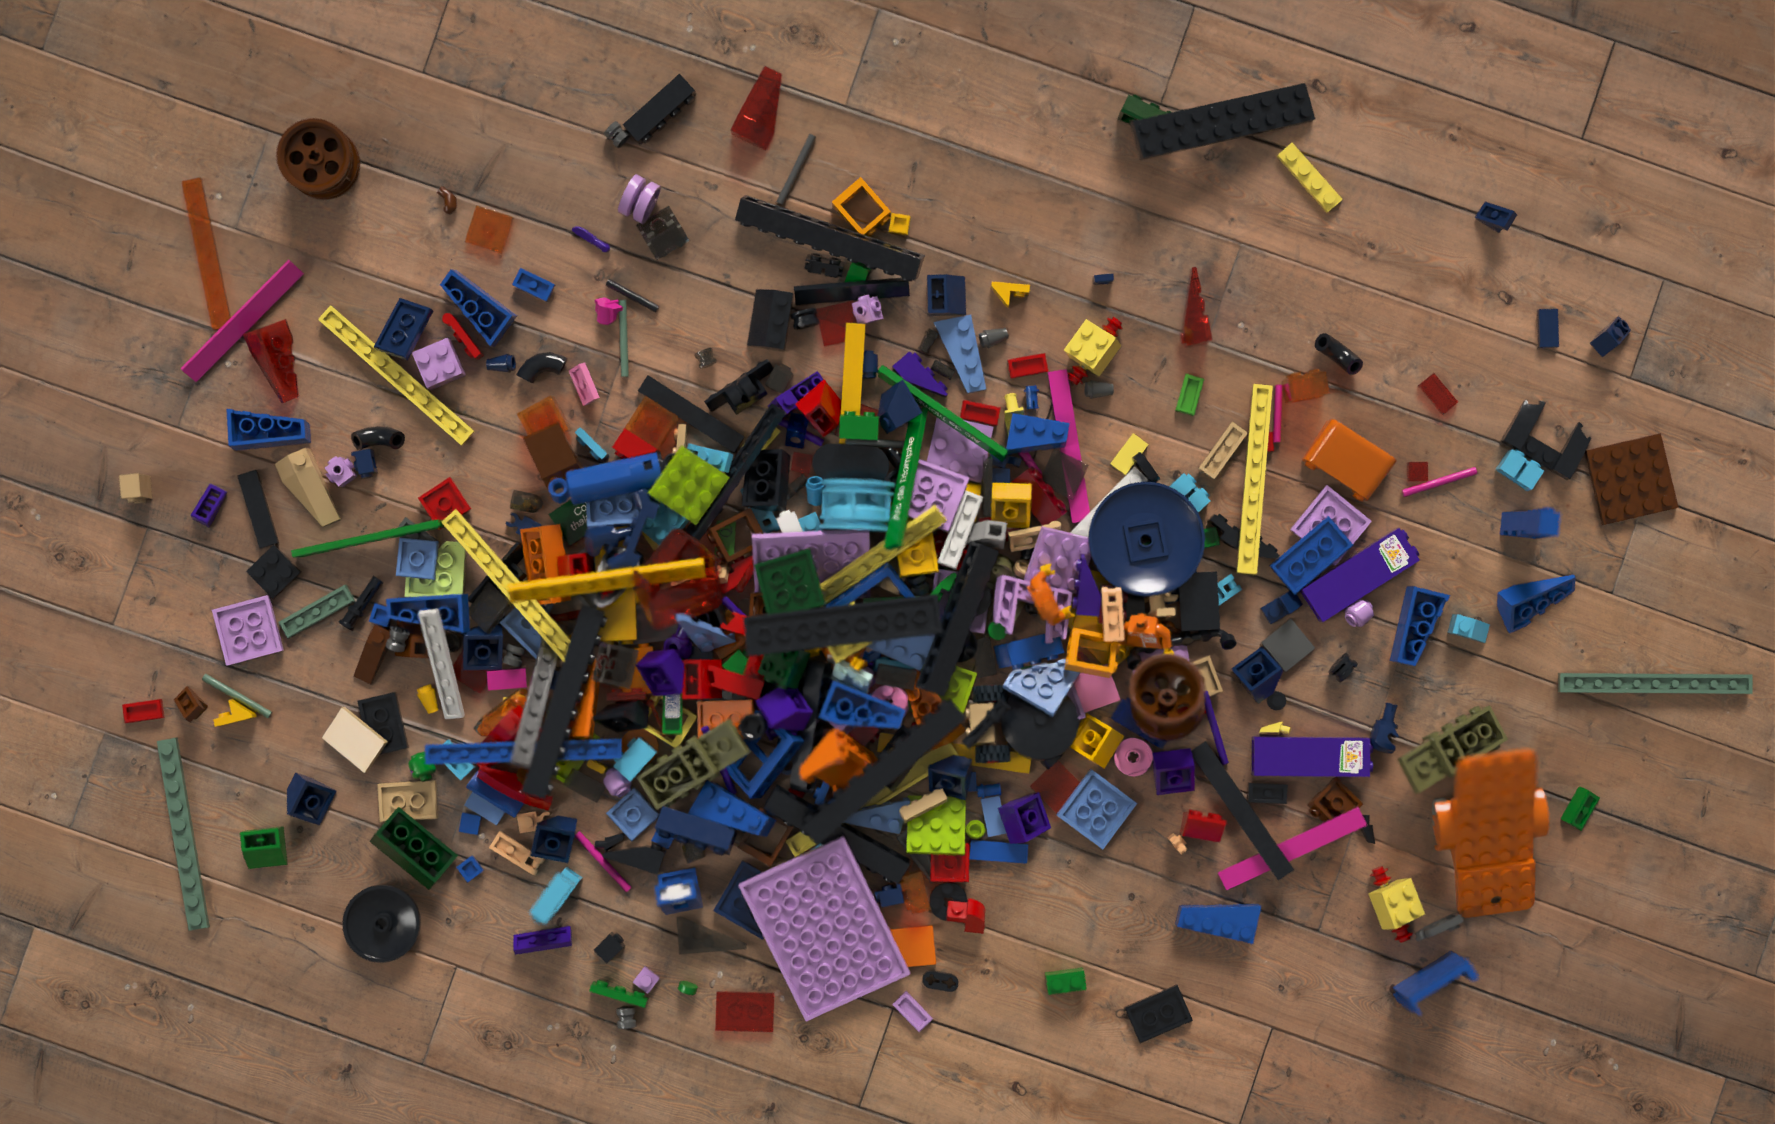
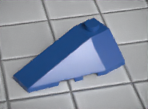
[1497,575,1576,633]
[819,681,906,728]

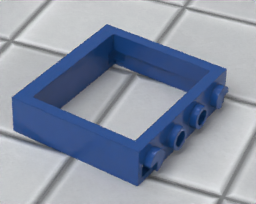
[826,562,915,663]

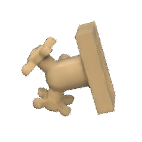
[1144,592,1179,622]

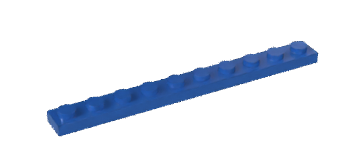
[425,739,622,764]

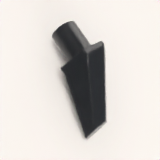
[1360,815,1375,844]
[595,833,624,852]

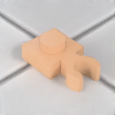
[517,811,551,833]
[1168,833,1187,855]

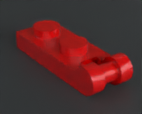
[442,313,484,360]

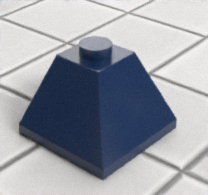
[878,380,922,434]
[463,625,503,670]
[1231,646,1283,704]
[928,755,972,800]
[287,772,337,825]
[530,815,577,863]

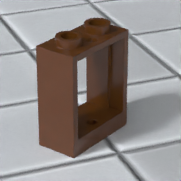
[707,508,764,563]
[737,806,794,867]

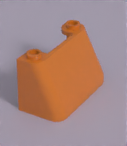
[1302,419,1397,502]
[799,728,877,794]

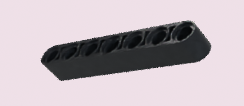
[790,659,832,794]

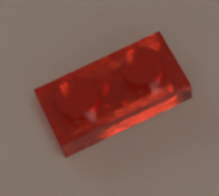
[607,688,648,701]

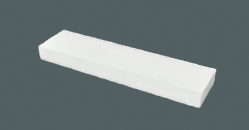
[938,490,983,570]

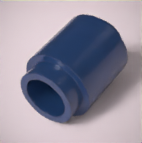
[862,351,878,379]

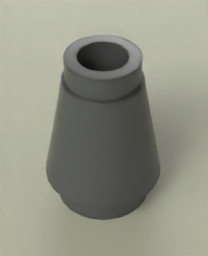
[979,328,1009,349]
[1084,380,1114,399]

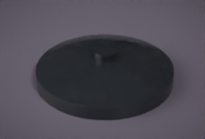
[1001,694,1079,761]
[342,884,421,963]

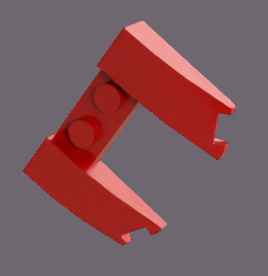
[707,612,764,700]

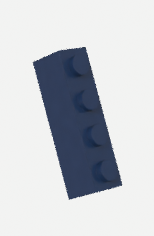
[655,806,737,856]

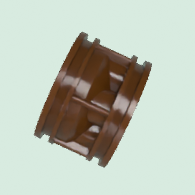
[276,118,360,200]
[1130,653,1205,741]

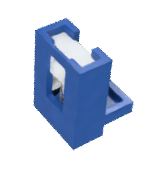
[655,867,703,915]

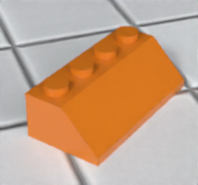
[520,524,571,605]
[569,659,602,740]

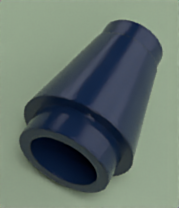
[486,354,516,373]

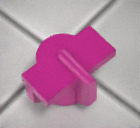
[595,297,623,325]

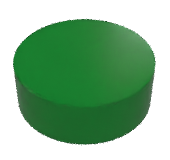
[678,981,698,995]

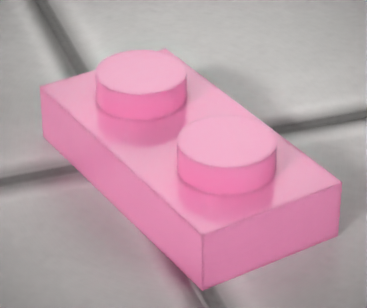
[569,363,600,406]

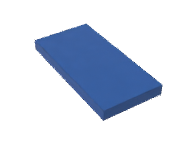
[1269,516,1354,595]

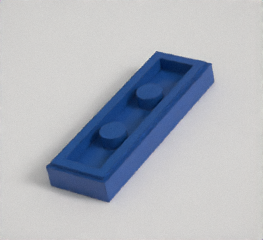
[466,771,524,818]
[969,840,1028,864]

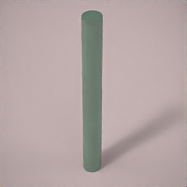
[619,300,629,377]
[202,674,272,718]

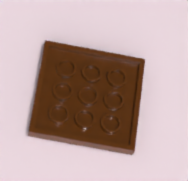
[1585,433,1679,525]

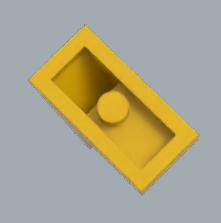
[991,281,1030,308]
[213,699,257,727]

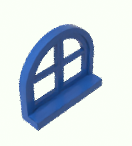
[726,710,804,798]

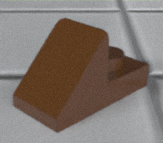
[174,686,208,723]

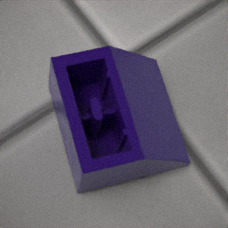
[756,687,813,730]

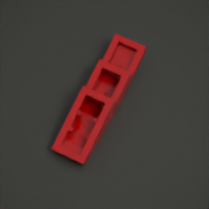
[477,766,553,811]

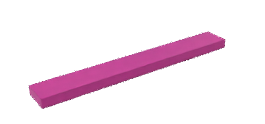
[181,260,304,382]
[1048,369,1090,523]
[1218,807,1367,890]

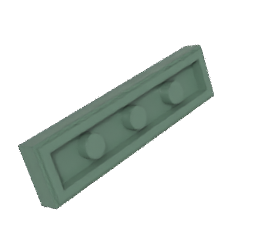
[278,584,356,639]

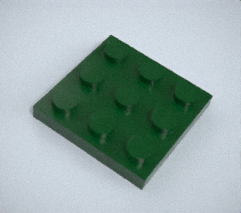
[754,548,826,614]

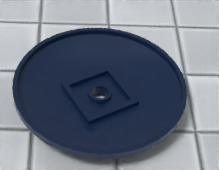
[1089,482,1205,596]

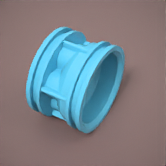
[819,479,895,533]

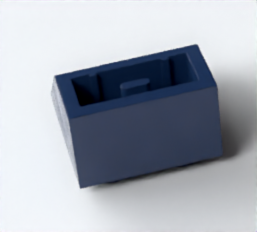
[927,274,966,316]

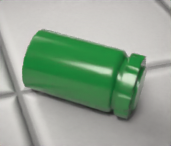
[987,621,1007,640]

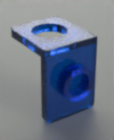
[785,413,809,449]

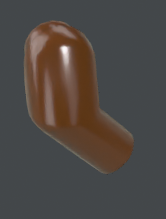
[437,186,457,215]

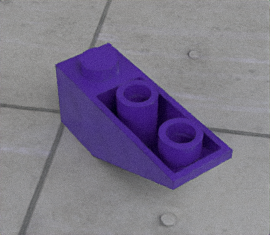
[892,351,948,397]
[768,371,823,418]
[1072,554,1101,617]

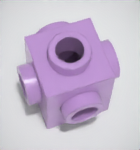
[852,295,884,324]
[325,456,357,488]

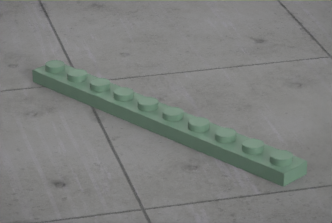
[1558,673,1753,694]
[157,738,210,931]

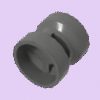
[604,121,631,148]
[907,574,931,596]
[386,626,410,652]
[502,644,526,667]
[616,1006,636,1029]

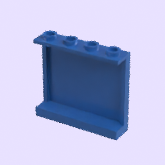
[1392,951,1479,1016]

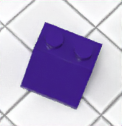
[636,649,684,696]
[1152,748,1195,795]
[998,792,1051,844]

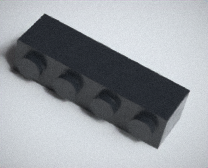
[623,73,696,145]

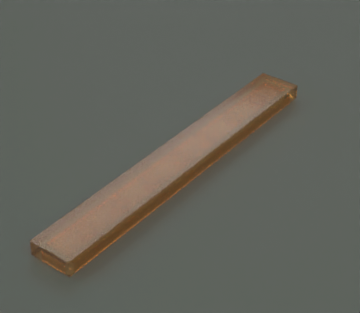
[181,177,231,331]

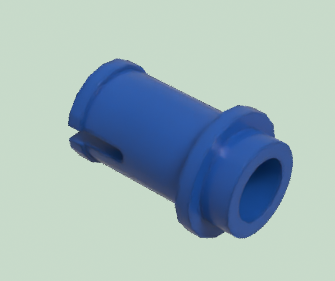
[1024,386,1039,409]
[977,783,1001,799]

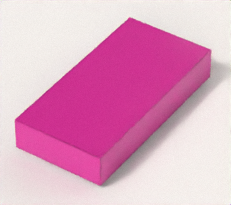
[487,668,527,691]

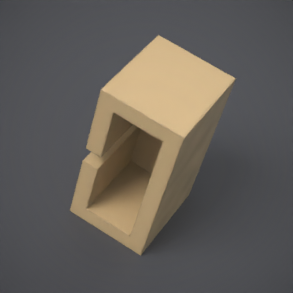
[119,473,152,504]

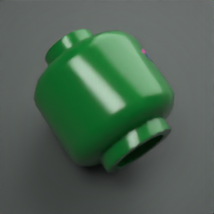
[408,752,436,782]

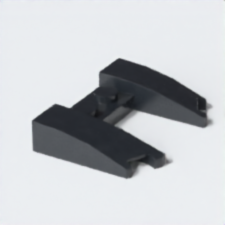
[1500,400,1591,480]

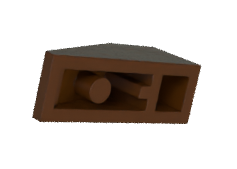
[354,624,390,685]

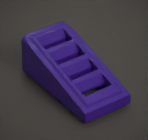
[190,483,227,528]

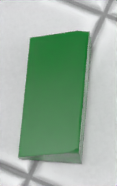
[1561,787,1600,831]

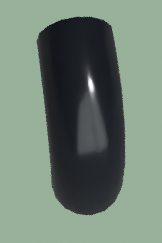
[1315,333,1363,375]
[516,352,568,383]
[351,426,405,450]

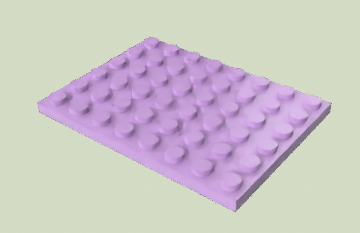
[739,836,910,1021]

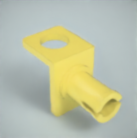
[1004,393,1024,436]

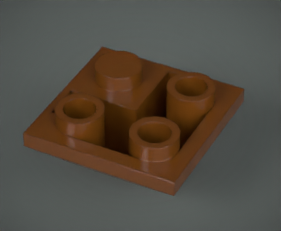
[395,620,430,659]

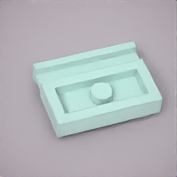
[831,660,873,694]

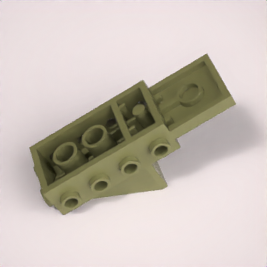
[1397,705,1508,794]
[637,718,751,810]

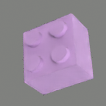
[412,338,466,390]

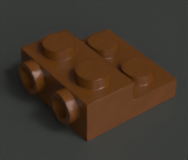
[1307,777,1363,822]

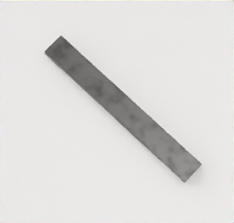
[510,623,566,769]

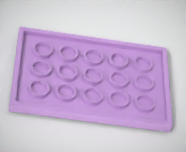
[752,529,871,600]

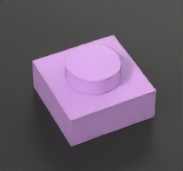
[633,966,660,994]

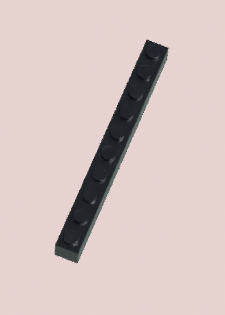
[735,195,925,282]
[522,605,608,799]
[802,698,966,845]

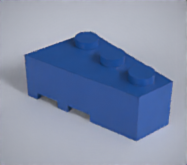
[1006,413,1070,455]
[993,633,1064,670]

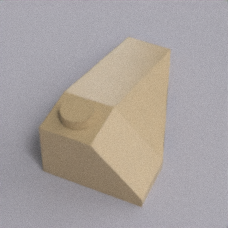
[275,448,340,527]

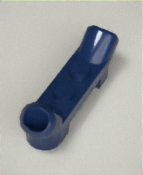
[607,488,660,571]

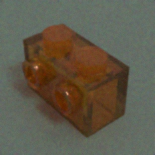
[900,870,931,915]

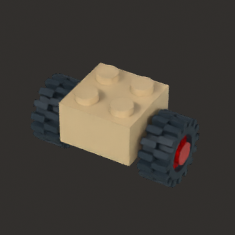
[966,685,1010,763]

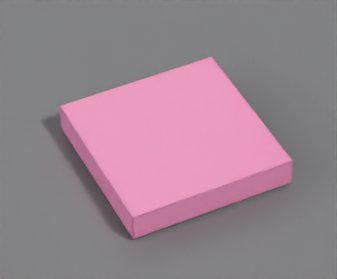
[1074,664,1120,713]

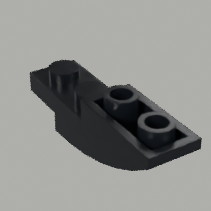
[1208,514,1280,559]

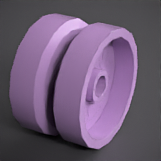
[618,174,661,224]

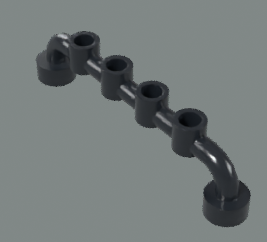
[1126,629,1237,670]

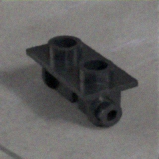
[804,253,845,279]

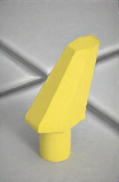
[1259,722,1291,736]

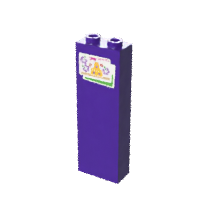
[1300,528,1420,622]
[1251,736,1373,777]

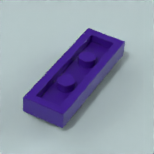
[513,926,572,955]

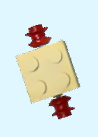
[1064,317,1123,385]
[1368,866,1425,943]

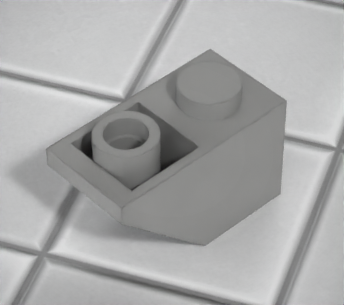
[966,520,1007,549]

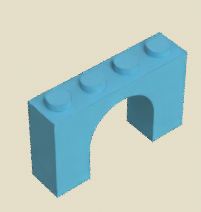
[529,867,582,924]

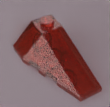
[731,66,782,151]
[1179,267,1212,348]
[243,319,299,403]

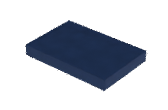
[374,298,434,361]

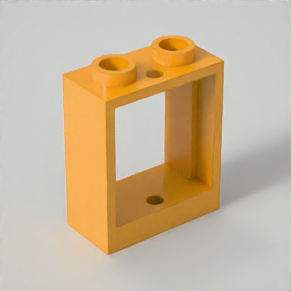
[832,177,891,237]
[1064,628,1120,678]

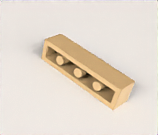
[899,788,948,823]

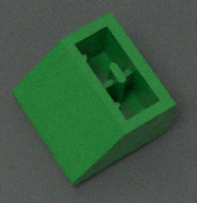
[240,826,288,869]

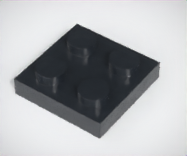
[246,545,302,599]

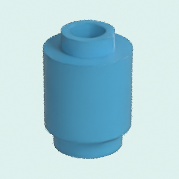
[806,476,825,506]

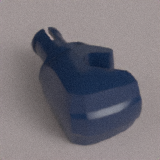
[585,525,633,556]
[1369,703,1399,754]

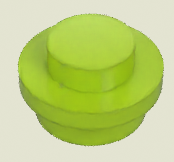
[966,820,985,839]

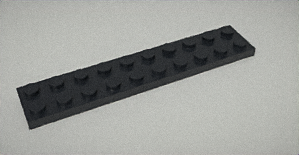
[1130,83,1315,160]
[743,594,942,657]

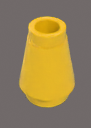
[416,684,439,714]

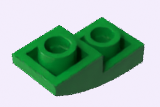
[931,573,957,603]

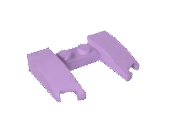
[994,575,1073,644]

